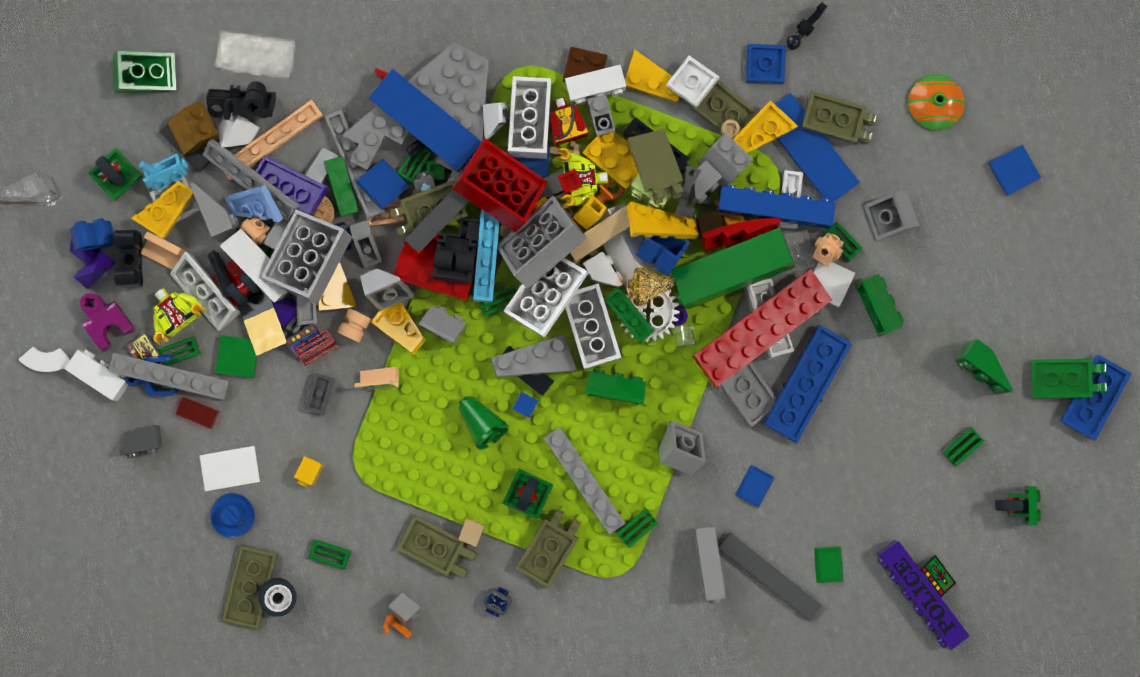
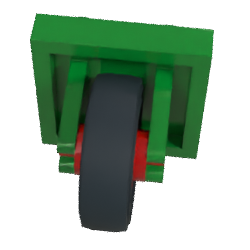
[88,148,143,202]
[502,468,554,520]
[995,486,1041,526]

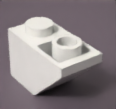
[583,252,623,288]

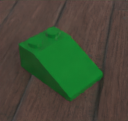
[112,51,176,94]

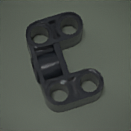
[113,230,143,288]

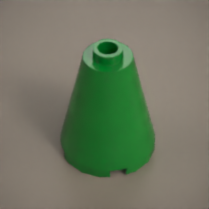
[458,396,509,451]

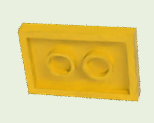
[582,132,638,191]

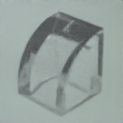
[674,325,696,347]

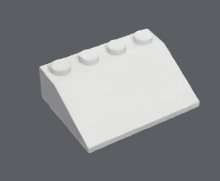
[503,258,589,338]

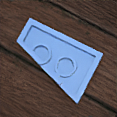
[225,185,283,222]

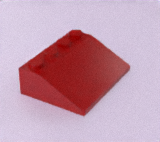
[452,138,548,233]
[393,231,478,302]

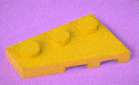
[625,50,679,103]

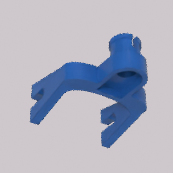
[125,354,179,396]

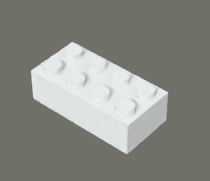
[508,76,551,159]
[565,283,621,370]

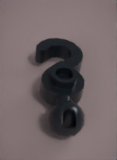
[787,2,828,50]

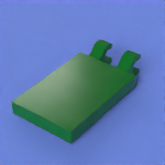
[1031,359,1107,398]

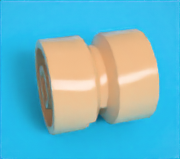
[337,308,371,343]

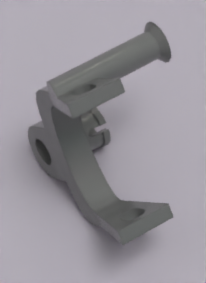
[675,165,713,219]

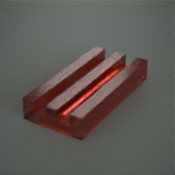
[295,330,338,366]

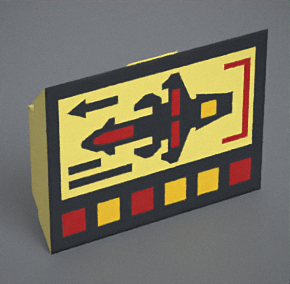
[125,331,162,364]

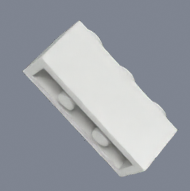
[565,64,626,106]
[65,349,128,401]

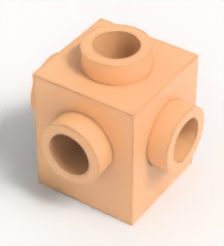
[240,217,270,245]
[812,233,844,267]

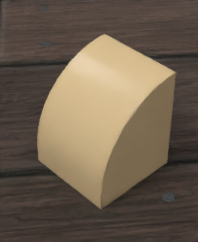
[458,518,485,547]

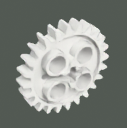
[618,280,680,343]

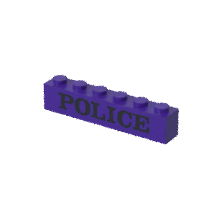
[877,540,969,650]

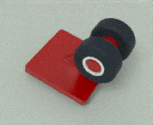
[212,260,260,306]

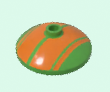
[908,74,965,131]

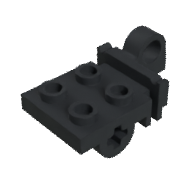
[206,81,276,120]
[432,218,480,284]

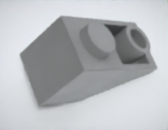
[587,95,615,136]
[689,161,722,207]
[387,593,420,625]

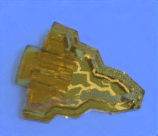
[628,268,675,306]

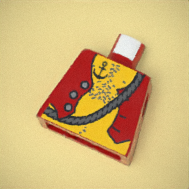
[550,98,589,147]

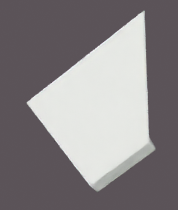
[483,103,510,140]
[217,112,260,148]

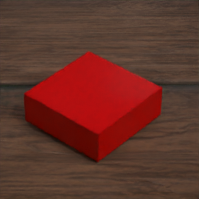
[557,169,583,195]

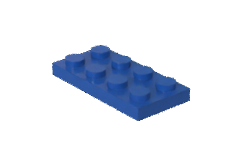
[1059,355,1132,441]

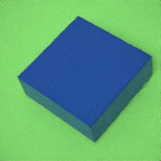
[512,392,538,418]

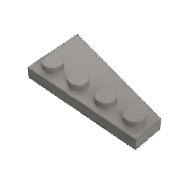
[491,335,577,378]

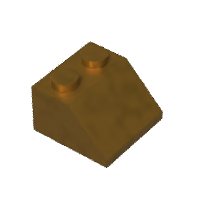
[167,101,219,156]

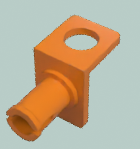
[595,179,624,205]

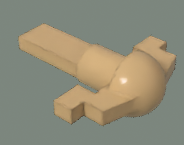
[550,141,580,156]

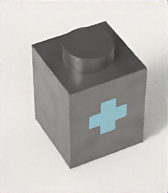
[413,171,438,193]

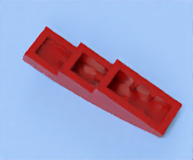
[702,218,781,251]

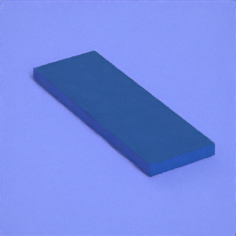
[368,68,482,172]
[775,93,860,203]
[763,324,852,444]

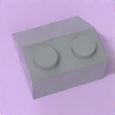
[697,133,753,187]
[864,190,919,241]
[360,269,415,311]
[419,305,467,346]
[659,420,706,475]

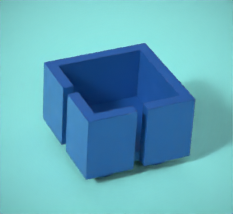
[636,235,691,276]

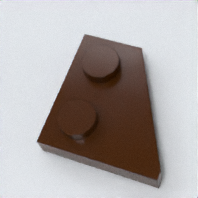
[563,47,608,82]

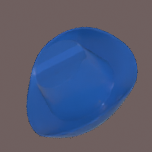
[210,493,255,537]

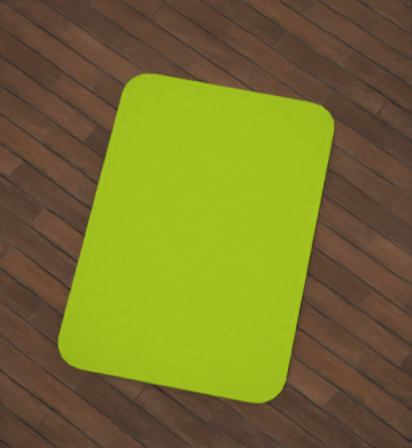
[352,65,781,578]

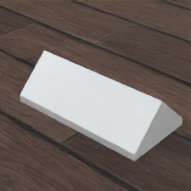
[592,204,659,288]
[220,229,289,302]
[170,252,240,331]
[744,279,794,360]

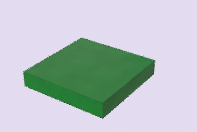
[215,335,258,378]

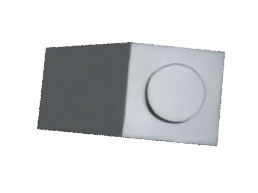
[350,220,382,268]

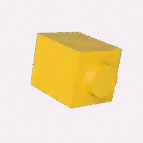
[573,195,607,230]
[294,456,324,487]

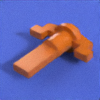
[382,614,413,639]

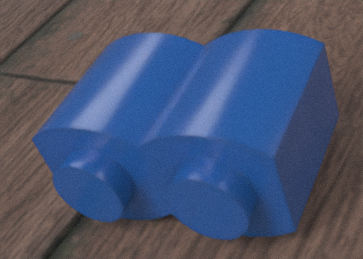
[70,218,114,251]

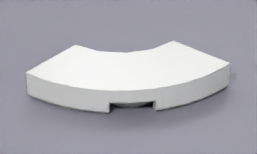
[18,347,71,372]

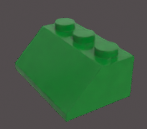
[855,274,904,337]
[585,369,646,406]

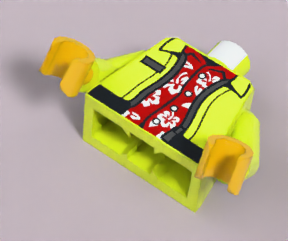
[556,148,608,209]
[153,288,207,346]

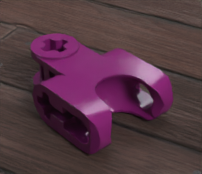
[80,293,135,352]

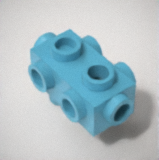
[139,153,190,191]

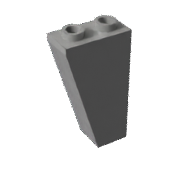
[694,526,726,604]

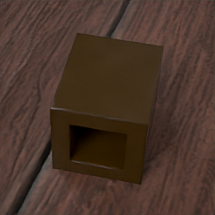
[696,211,726,237]

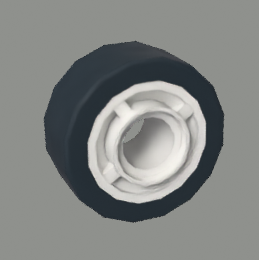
[259,578,297,617]

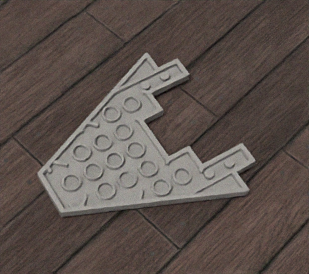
[343,43,489,183]

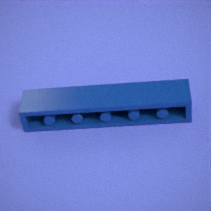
[717,185,836,229]

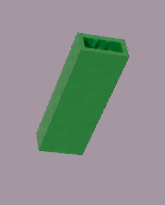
[671,228,796,310]

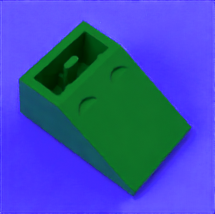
[955,339,1013,394]

